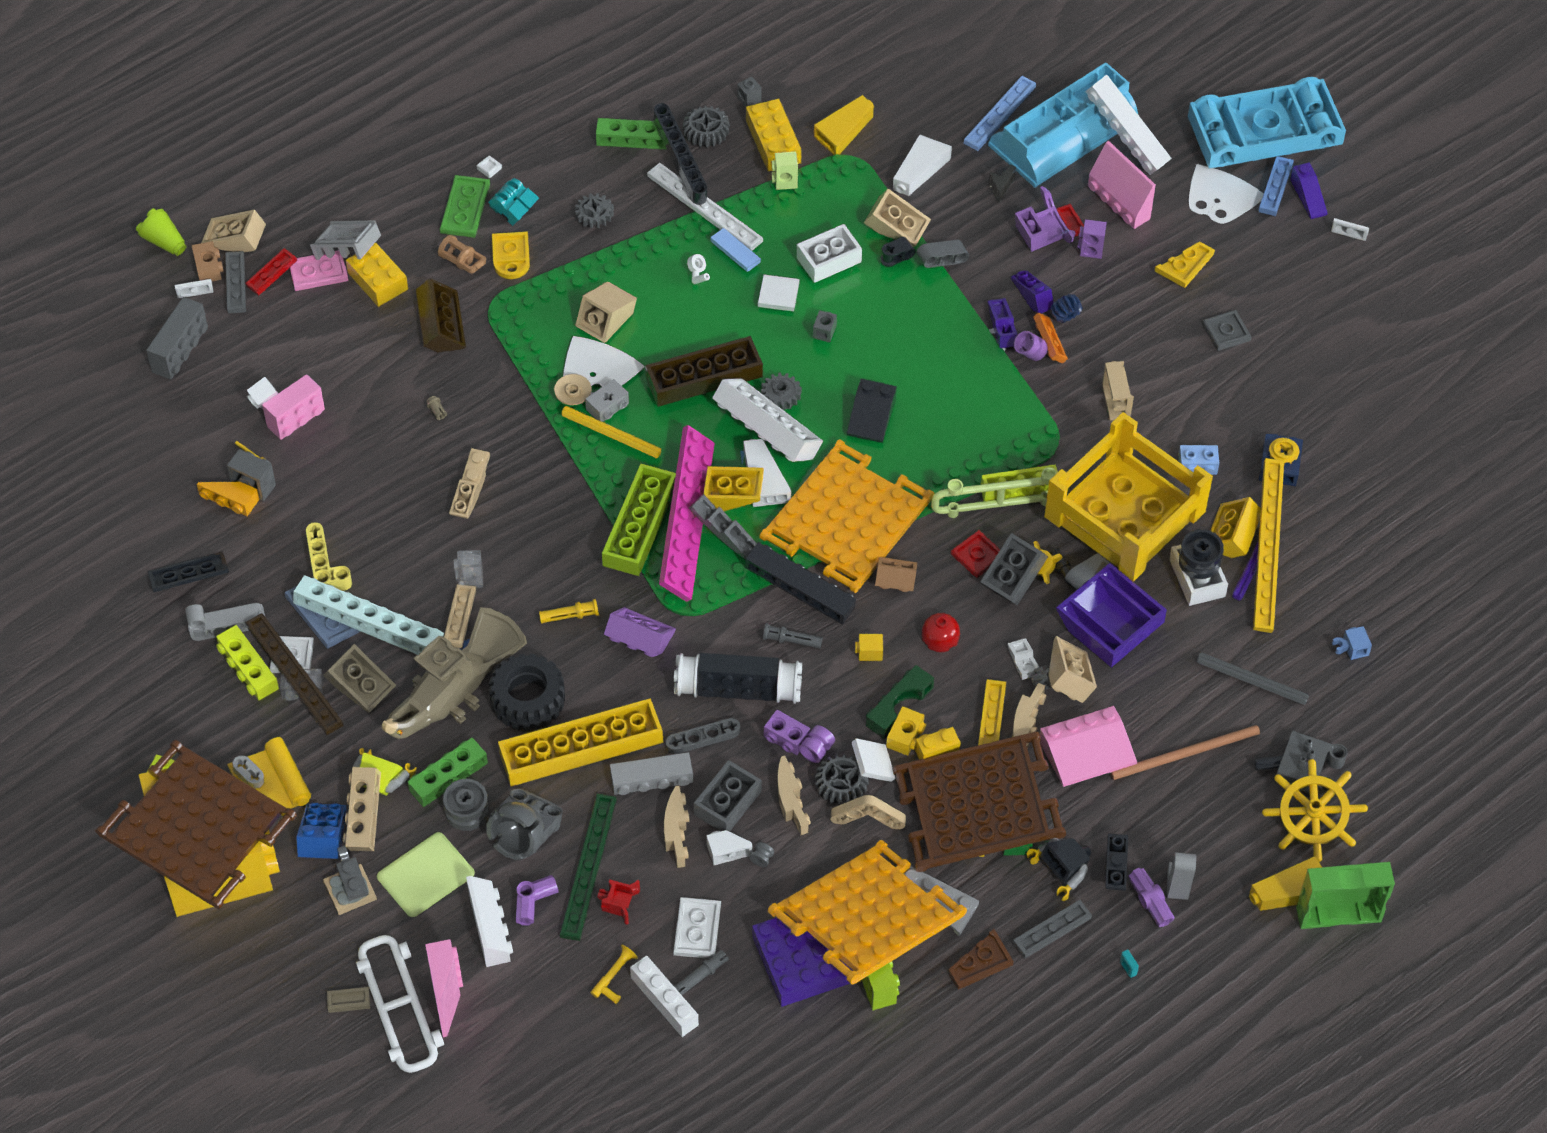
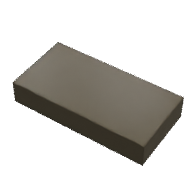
[327,987,370,1013]

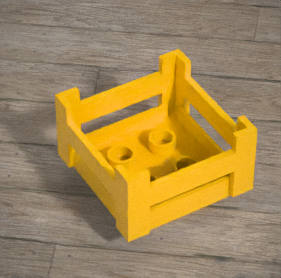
[1044,412,1213,582]

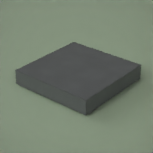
[1202,310,1251,351]

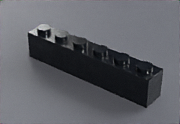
[745,542,856,625]

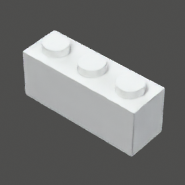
[247,377,279,410]

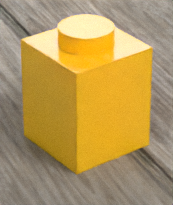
[855,634,883,661]

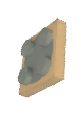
[323,864,377,915]

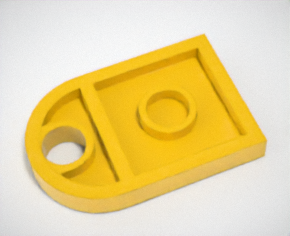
[492,232,530,279]

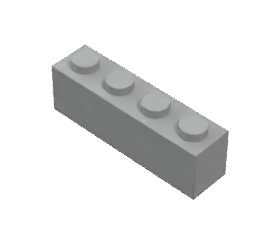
[610,752,693,795]

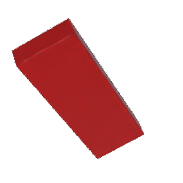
[245,248,298,296]

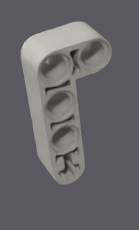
[185,603,265,641]
[1167,852,1196,900]

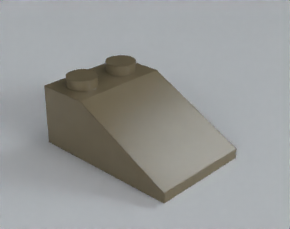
[323,644,396,713]

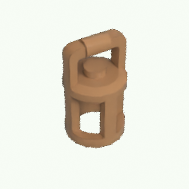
[438,235,486,273]

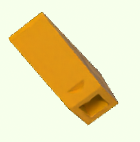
[197,482,259,516]

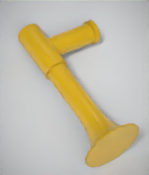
[590,945,638,1004]

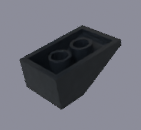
[847,379,897,443]

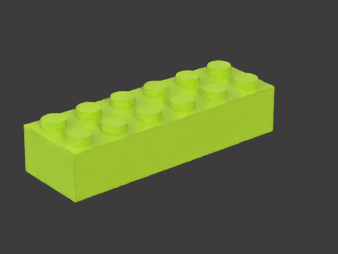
[602,464,676,576]

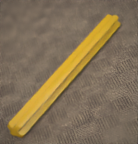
[562,406,661,458]

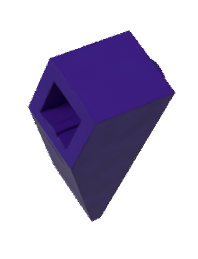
[1011,271,1054,313]

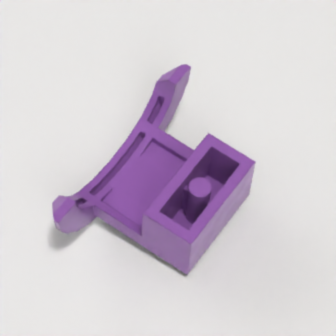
[1015,186,1076,252]

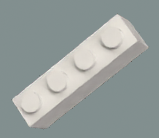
[630,956,699,1037]

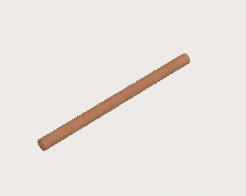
[1110,725,1260,780]

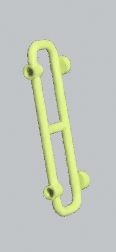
[931,467,1070,518]

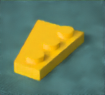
[1155,242,1215,288]

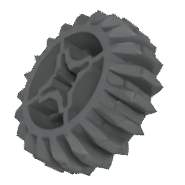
[683,105,730,148]
[815,754,869,805]

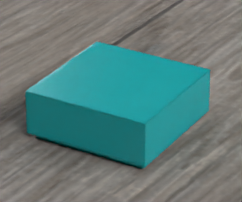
[1120,950,1139,978]

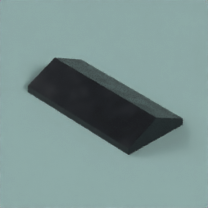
[148,551,229,592]

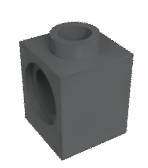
[737,77,762,107]
[813,310,837,342]

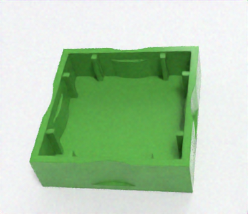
[1296,862,1395,929]

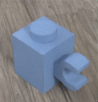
[1332,626,1372,660]

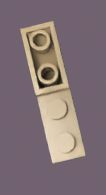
[449,448,490,519]
[1012,683,1047,749]
[778,756,811,835]
[664,786,690,868]

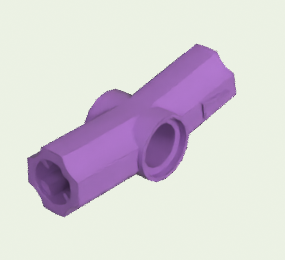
[1128,868,1175,927]

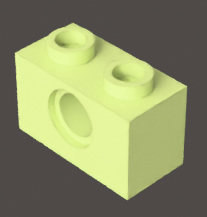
[772,152,798,190]

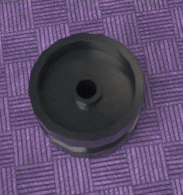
[1179,529,1224,579]

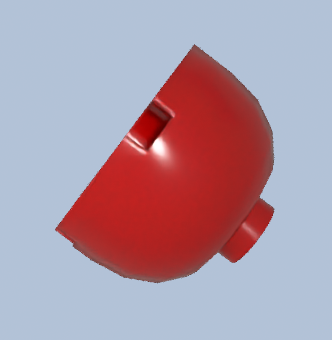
[921,613,960,652]

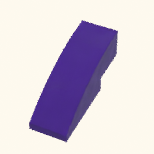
[988,298,1018,348]

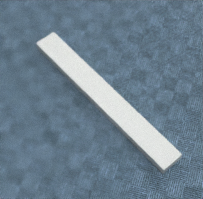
[647,163,763,251]

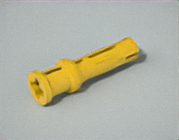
[539,599,599,624]

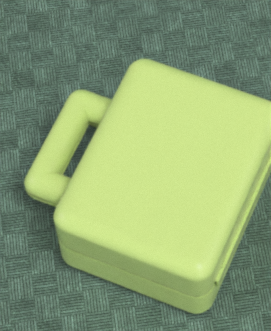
[377,832,475,917]

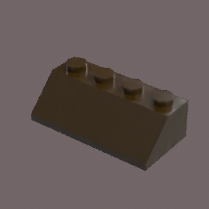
[416,278,466,353]

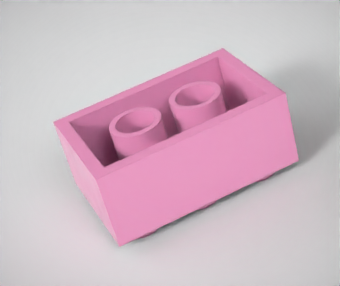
[262,374,325,440]

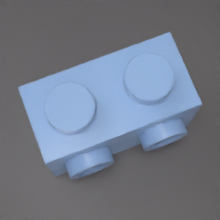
[1178,445,1219,475]

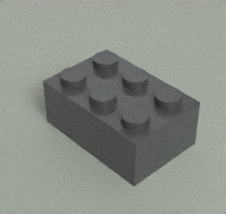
[980,533,1048,605]
[694,760,762,832]

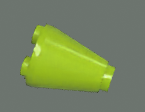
[136,208,187,256]

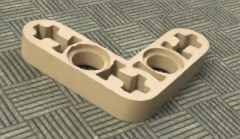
[830,795,906,829]

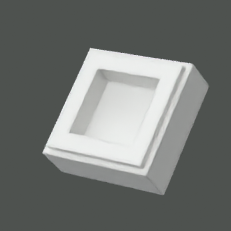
[477,156,502,178]

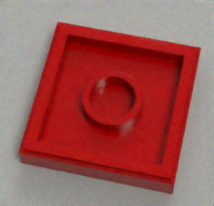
[951,530,1000,578]

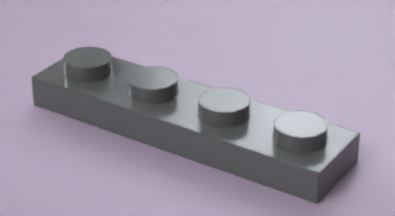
[225,251,246,314]
[1013,900,1092,959]

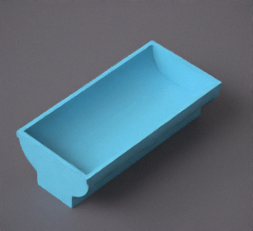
[988,63,1138,187]

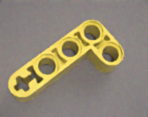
[306,523,352,591]

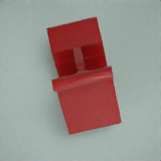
[598,879,640,925]

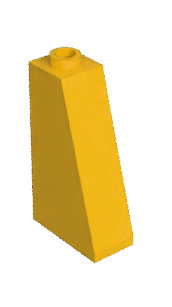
[814,95,874,155]
[1249,856,1322,911]

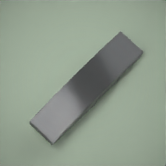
[689,494,757,560]

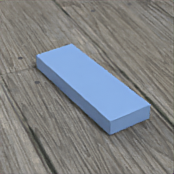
[711,228,761,272]

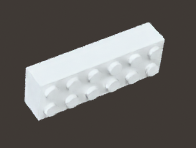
[713,379,823,462]

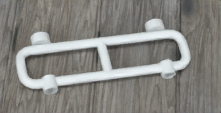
[356,935,444,1073]

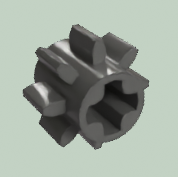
[1031,665,1052,690]

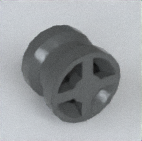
[749,842,775,867]

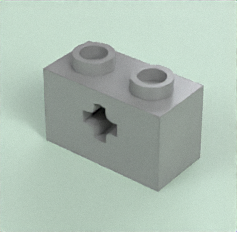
[585,379,629,422]

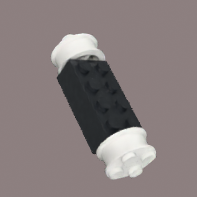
[674,653,802,704]

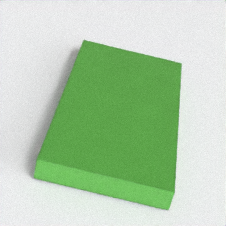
[440,175,490,238]

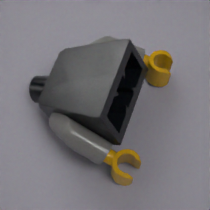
[1027,838,1091,901]

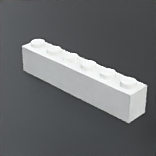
[1085,75,1172,175]

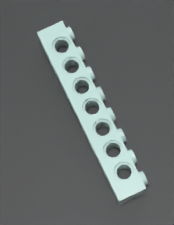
[293,575,444,655]

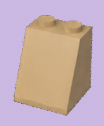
[575,282,637,343]

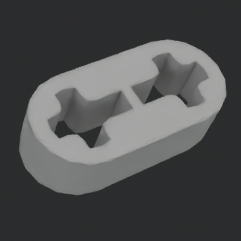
[233,756,264,789]

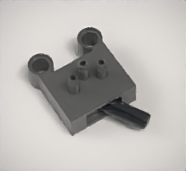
[1254,731,1347,800]

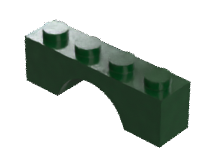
[866,665,934,739]

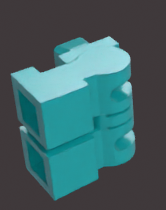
[488,178,539,226]

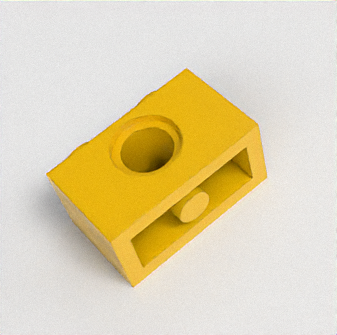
[886,706,926,756]

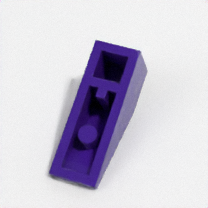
[1290,162,1327,219]

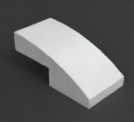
[1008,638,1039,680]

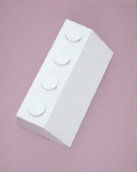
[466,876,513,967]

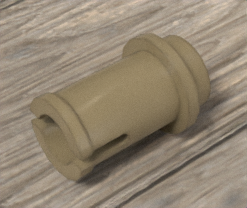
[427,396,447,420]

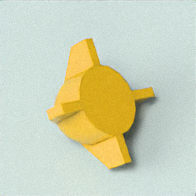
[1033,541,1062,584]

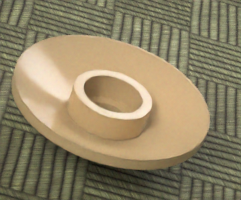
[554,374,592,405]

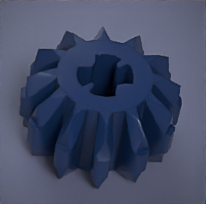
[1050,294,1083,323]

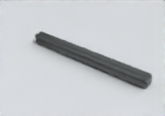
[1197,652,1309,705]

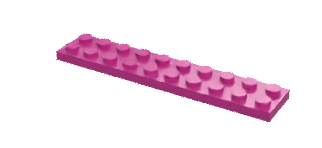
[659,425,715,602]

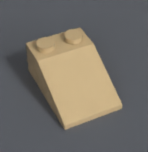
[864,189,931,247]
[201,210,266,252]
[1048,636,1097,703]

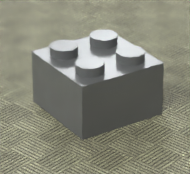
[227,449,276,502]

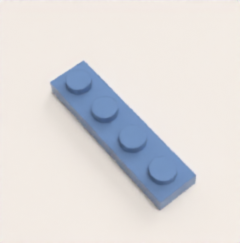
[1259,156,1294,216]

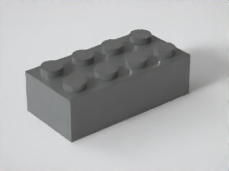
[146,297,208,380]

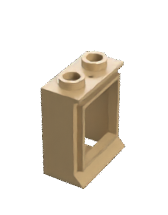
[1102,361,1134,420]

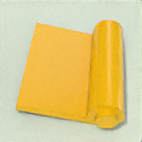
[228,737,311,809]

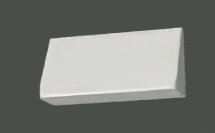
[1331,218,1369,241]
[175,279,214,298]

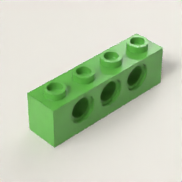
[596,118,667,149]
[408,738,488,807]

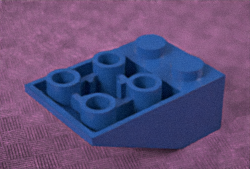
[297,803,347,859]

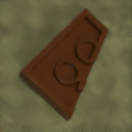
[949,929,1014,990]

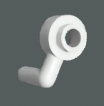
[687,254,710,284]

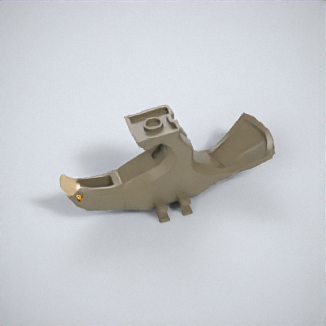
[382,607,527,739]

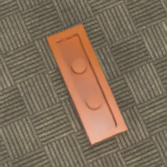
[1033,312,1068,363]

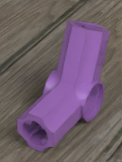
[516,875,558,925]

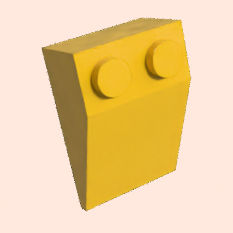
[704,466,764,511]

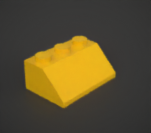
[1210,497,1261,558]

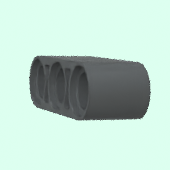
[916,240,969,268]
[1065,553,1110,590]

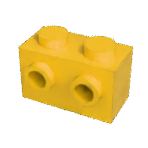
[915,727,961,760]

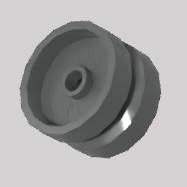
[443,779,489,831]

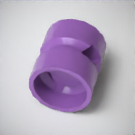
[1014,331,1048,361]
[799,725,835,763]

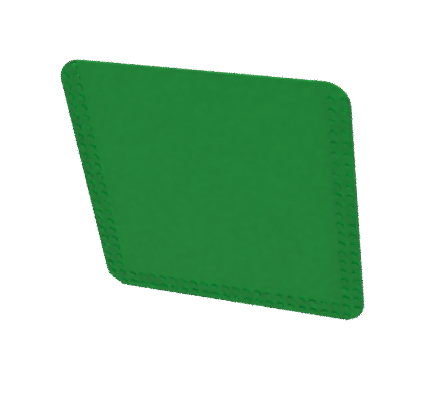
[488,154,1060,616]

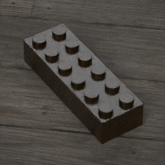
[645,336,763,407]

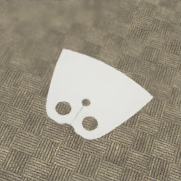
[1189,164,1264,224]
[563,336,645,394]

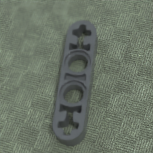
[666,718,740,754]

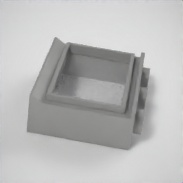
[310,220,381,260]

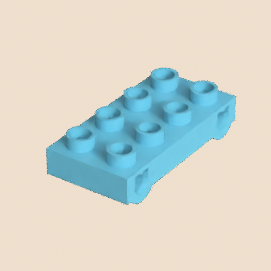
[1188,77,1346,169]

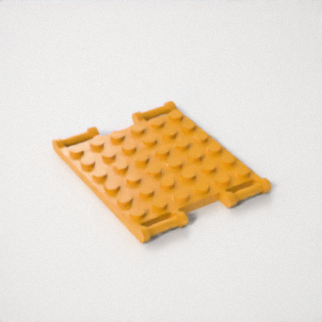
[759,439,935,593]
[768,840,967,984]

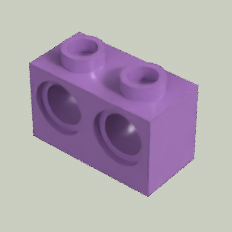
[1078,219,1107,259]
[764,710,810,755]

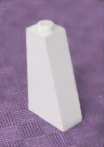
[893,135,952,196]
[744,439,791,507]

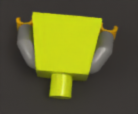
[353,748,417,796]

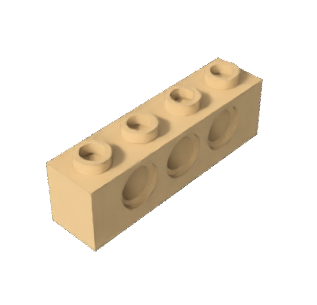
[343,767,381,851]

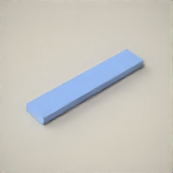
[964,76,1036,151]

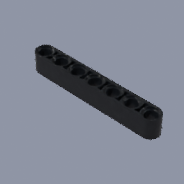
[654,103,707,205]

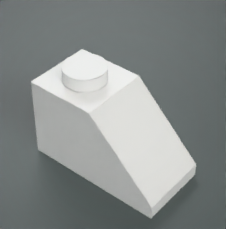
[707,830,752,865]

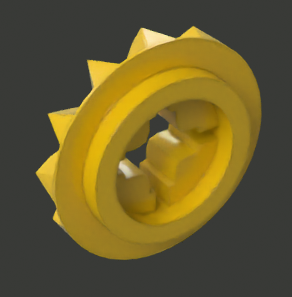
[1269,438,1299,464]

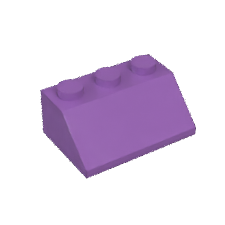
[604,607,676,657]

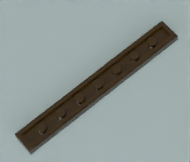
[245,613,344,735]

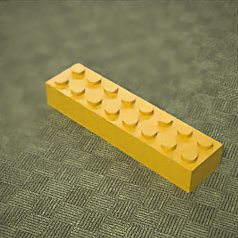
[498,698,663,786]

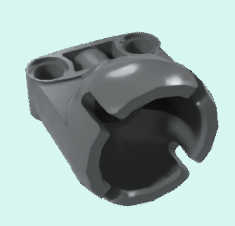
[486,789,563,860]

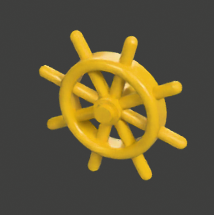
[1262,759,1368,862]

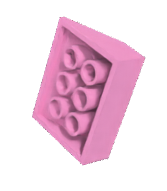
[1088,141,1156,229]
[1040,706,1137,787]
[425,939,463,1037]

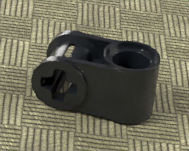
[880,236,916,267]

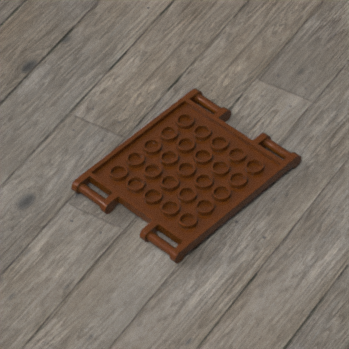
[892,732,1066,872]
[95,740,297,909]

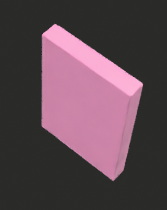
[290,250,348,291]

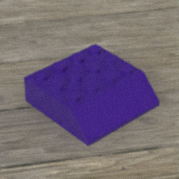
[1056,563,1167,668]
[752,914,853,1007]

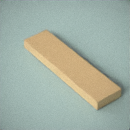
[444,584,476,648]

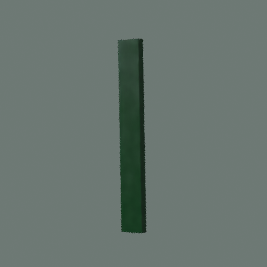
[560,793,617,941]

